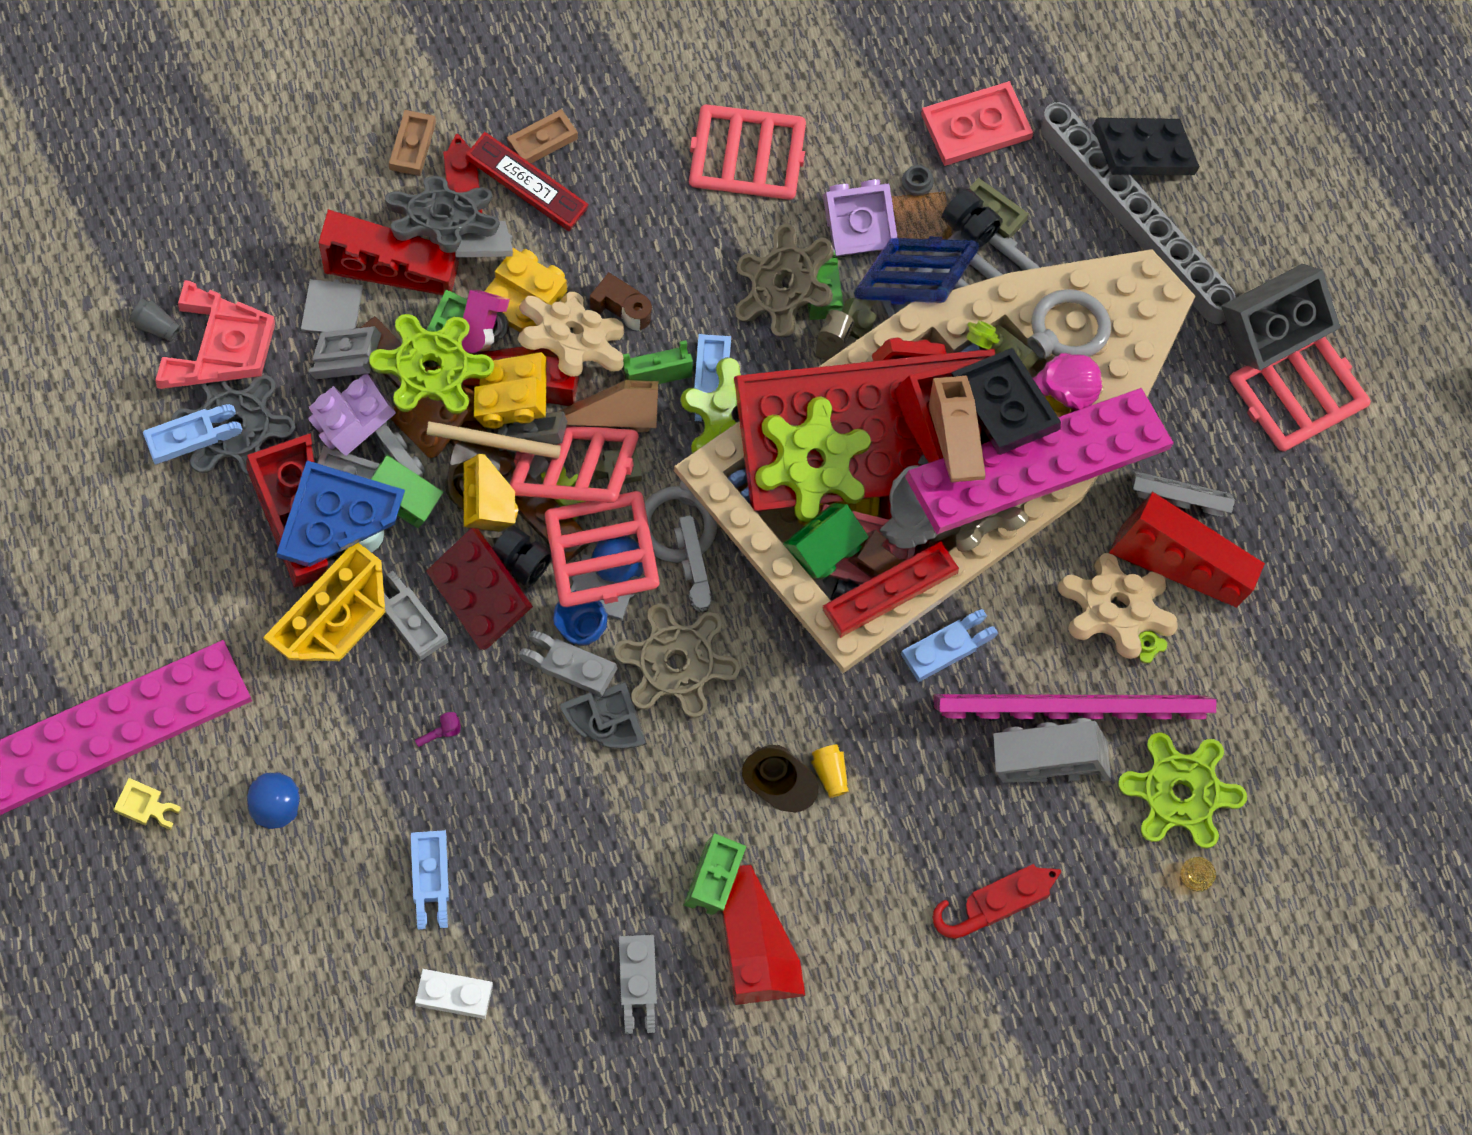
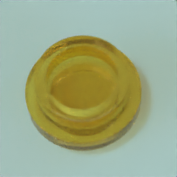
[1180,857,1216,892]

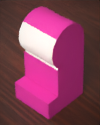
[462,290,510,353]

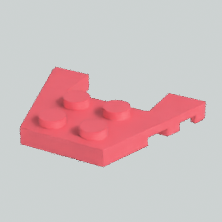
[155,280,275,389]

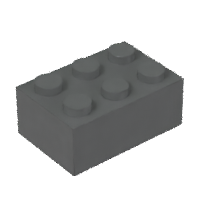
[1221,264,1341,371]

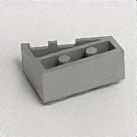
[993,718,1111,783]

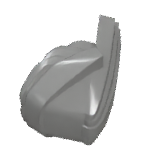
[880,465,938,549]

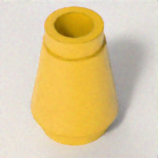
[811,744,849,798]

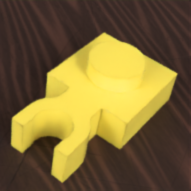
[114,778,181,830]

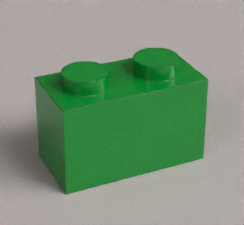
[783,503,869,579]

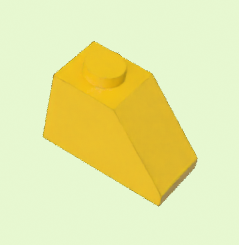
[464,454,518,532]

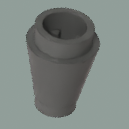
[129,298,181,342]

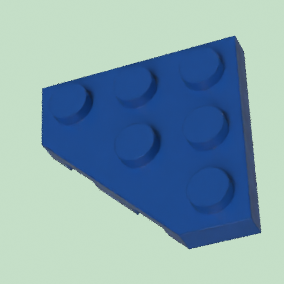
[276,461,405,567]

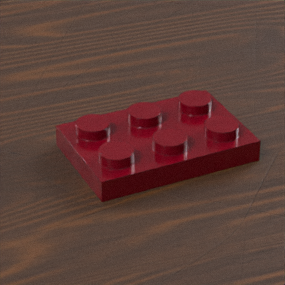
[426,528,533,650]

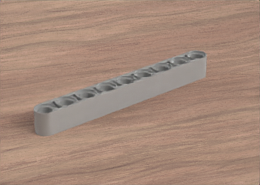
[1041,102,1236,324]

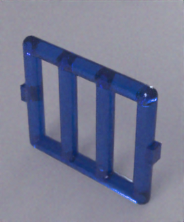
[854,236,979,304]

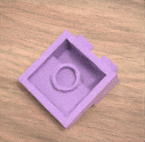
[823,179,899,257]
[308,374,396,456]

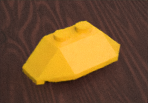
[263,543,385,661]

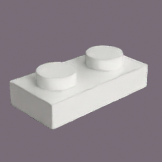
[415,969,493,1019]

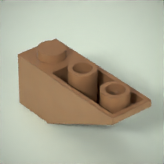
[929,376,986,482]
[559,380,659,432]

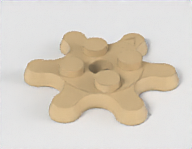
[518,292,624,377]
[1058,553,1178,659]

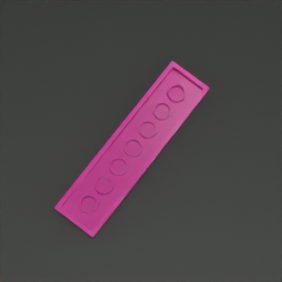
[905,388,1174,534]
[0,640,252,815]
[934,694,1216,719]

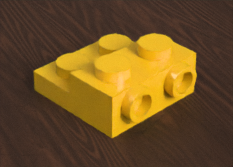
[484,248,567,332]
[474,352,547,429]

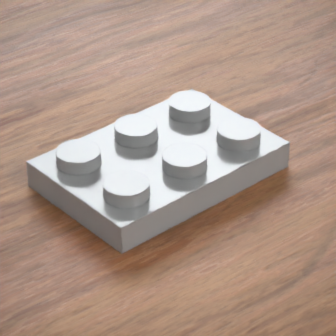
[1131,471,1235,516]

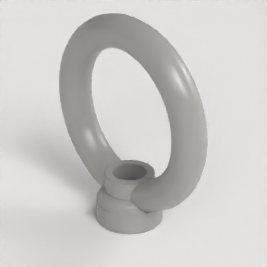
[1027,289,1111,360]
[644,480,717,563]

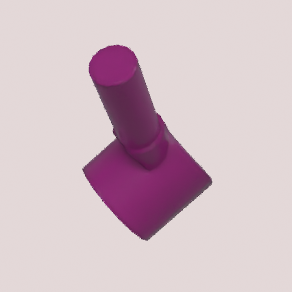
[415,712,461,748]

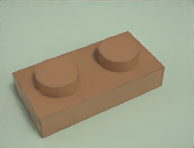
[507,109,578,163]
[389,110,436,176]

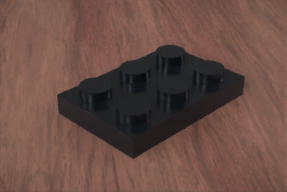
[1092,117,1200,175]
[952,348,1061,455]

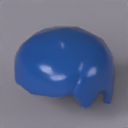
[591,536,643,583]
[553,590,608,646]
[247,772,300,829]

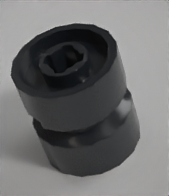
[941,188,1003,250]
[492,525,552,588]

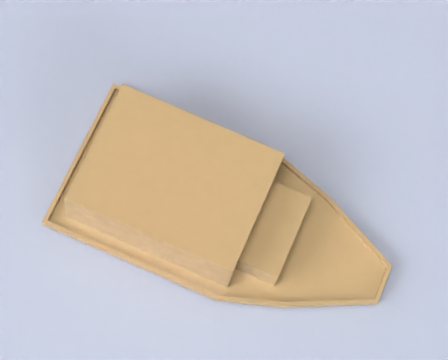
[674,249,1195,673]

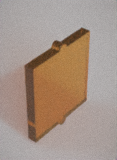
[891,192,952,245]

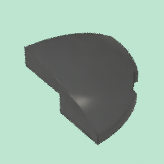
[559,682,647,749]

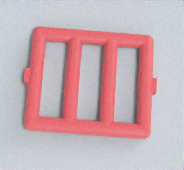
[689,104,806,200]
[1229,337,1371,452]
[509,425,639,503]
[544,491,660,607]

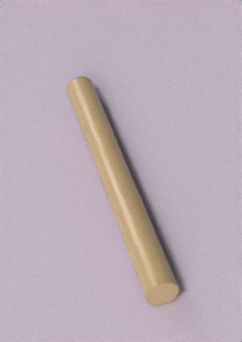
[426,421,561,459]

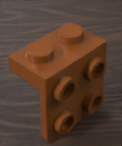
[391,366,477,458]

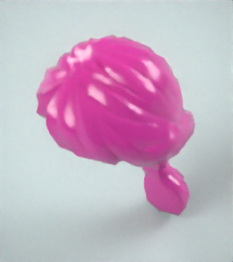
[1032,353,1102,411]

